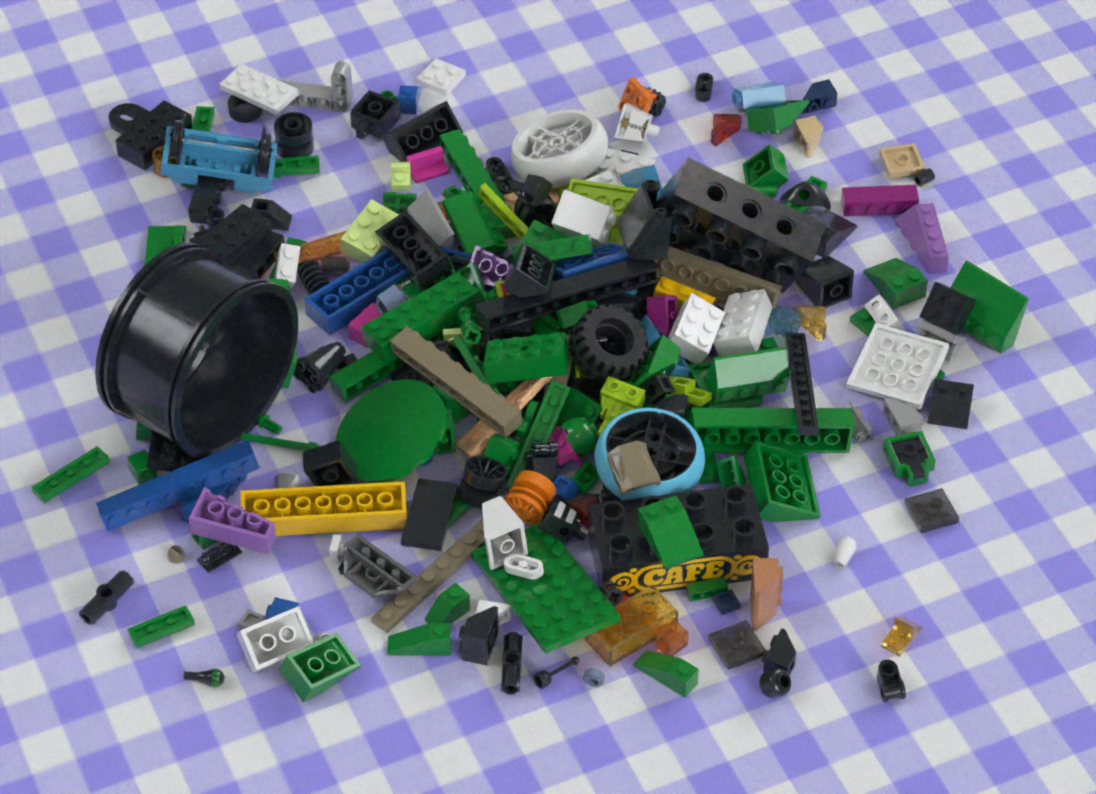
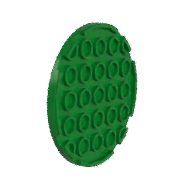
[335,379,447,483]

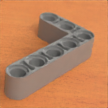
[279,61,353,112]

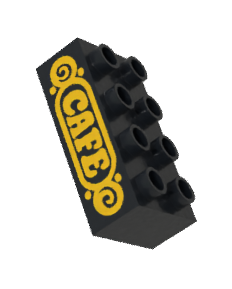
[588,484,769,597]

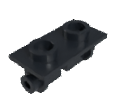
[196,542,243,573]

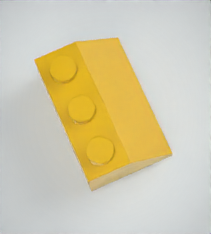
[653,276,717,313]

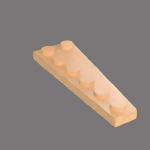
[455,377,552,457]

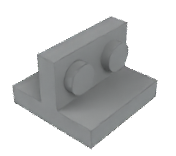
[918,320,967,362]

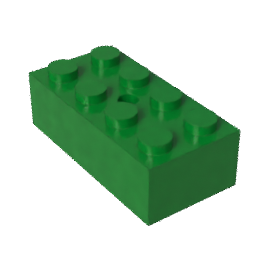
[484,332,570,384]

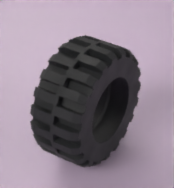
[568,304,648,383]

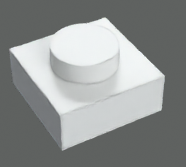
[329,534,345,564]

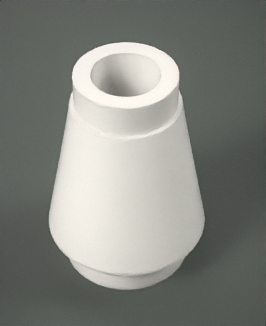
[833,536,857,568]

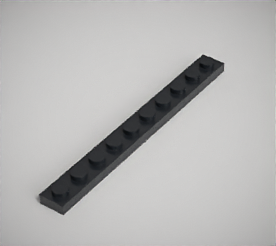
[785,332,819,437]

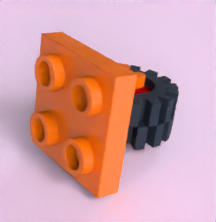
[618,77,666,117]

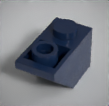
[802,79,838,114]

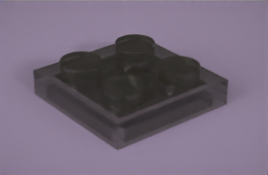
[904,488,959,533]
[708,620,765,670]

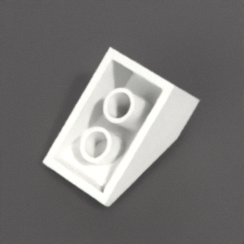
[236,606,314,673]

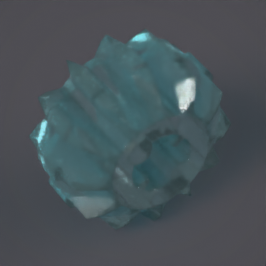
[768,305,802,337]

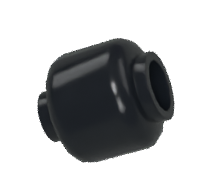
[759,668,791,698]

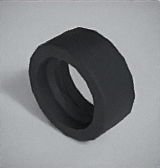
[228,95,263,123]

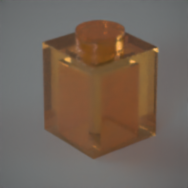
[655,620,689,656]

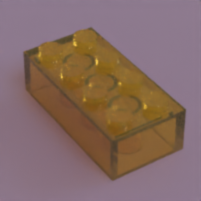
[584,585,679,667]

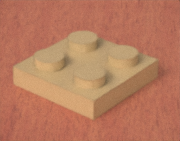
[879,143,925,178]

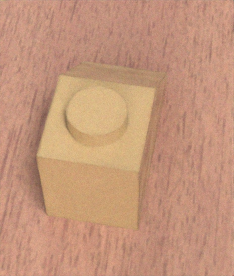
[794,116,823,157]

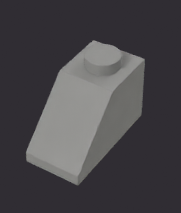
[883,398,924,436]

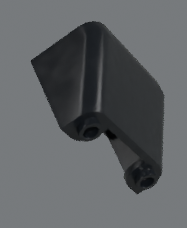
[618,179,672,260]

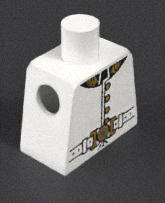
[614,103,660,142]

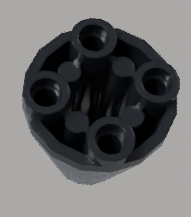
[293,342,346,393]

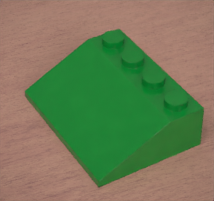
[951,260,1029,353]
[743,441,821,522]

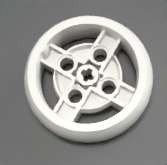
[511,109,608,188]

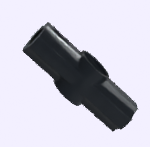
[79,570,134,625]
[501,632,523,695]

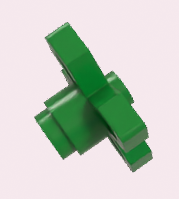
[511,401,539,448]

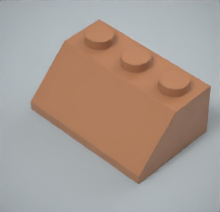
[750,558,783,631]

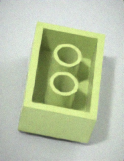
[340,199,398,263]

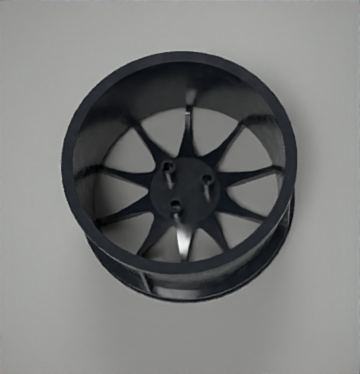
[95,243,298,458]

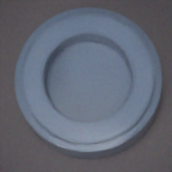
[583,669,605,687]

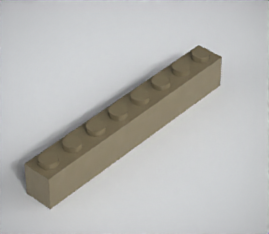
[390,326,522,438]

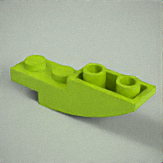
[655,376,712,407]

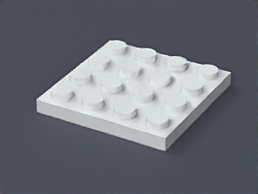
[846,323,949,409]

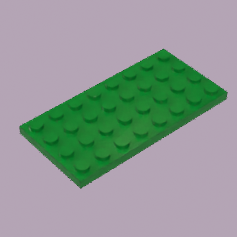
[471,522,621,654]

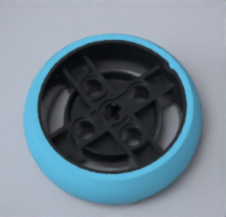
[595,408,705,500]

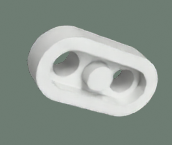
[504,554,544,580]

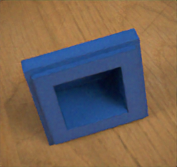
[553,475,579,504]

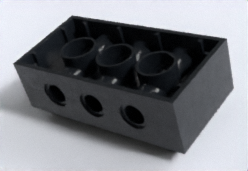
[654,157,826,293]

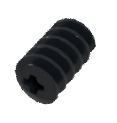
[297,260,330,295]

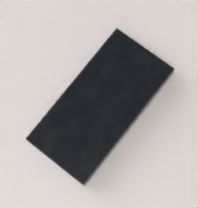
[401,478,458,551]

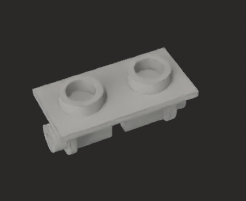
[848,402,874,442]

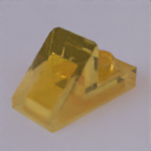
[795,304,827,342]
[881,617,922,657]

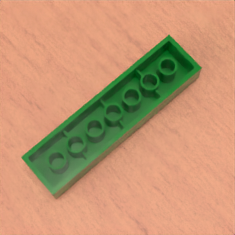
[689,407,855,453]

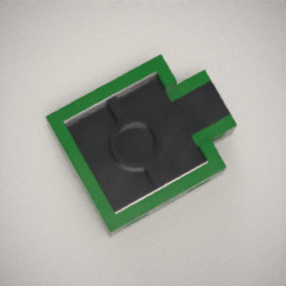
[883,431,936,487]

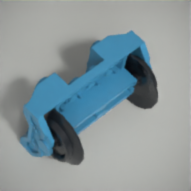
[160,114,277,193]

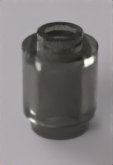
[321,257,350,276]

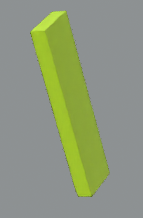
[478,183,529,240]

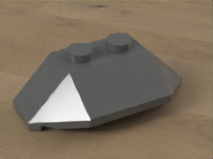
[343,534,418,598]

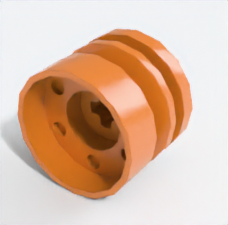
[504,470,556,525]

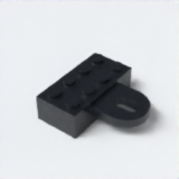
[108,100,193,171]

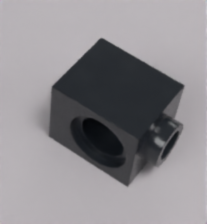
[639,374,675,404]

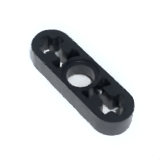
[486,157,516,195]

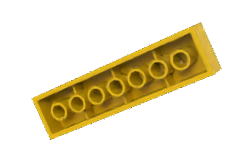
[241,481,407,536]

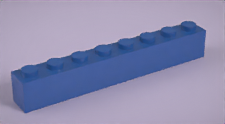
[96,440,260,531]

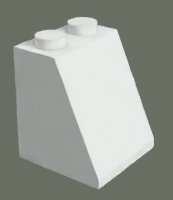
[552,190,616,247]
[482,496,528,570]

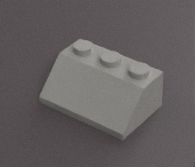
[407,190,454,249]

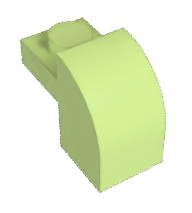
[391,162,411,191]

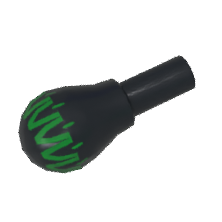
[183,668,225,688]

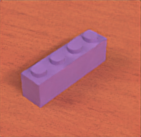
[895,203,949,274]
[469,245,510,292]
[189,487,276,554]

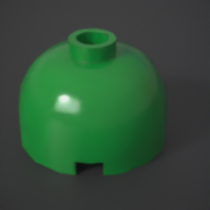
[562,417,599,458]

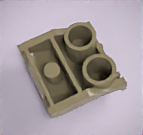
[607,441,661,495]

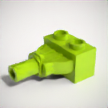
[596,376,645,437]

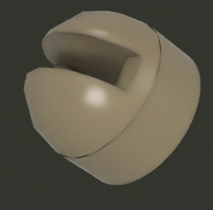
[168,545,185,564]

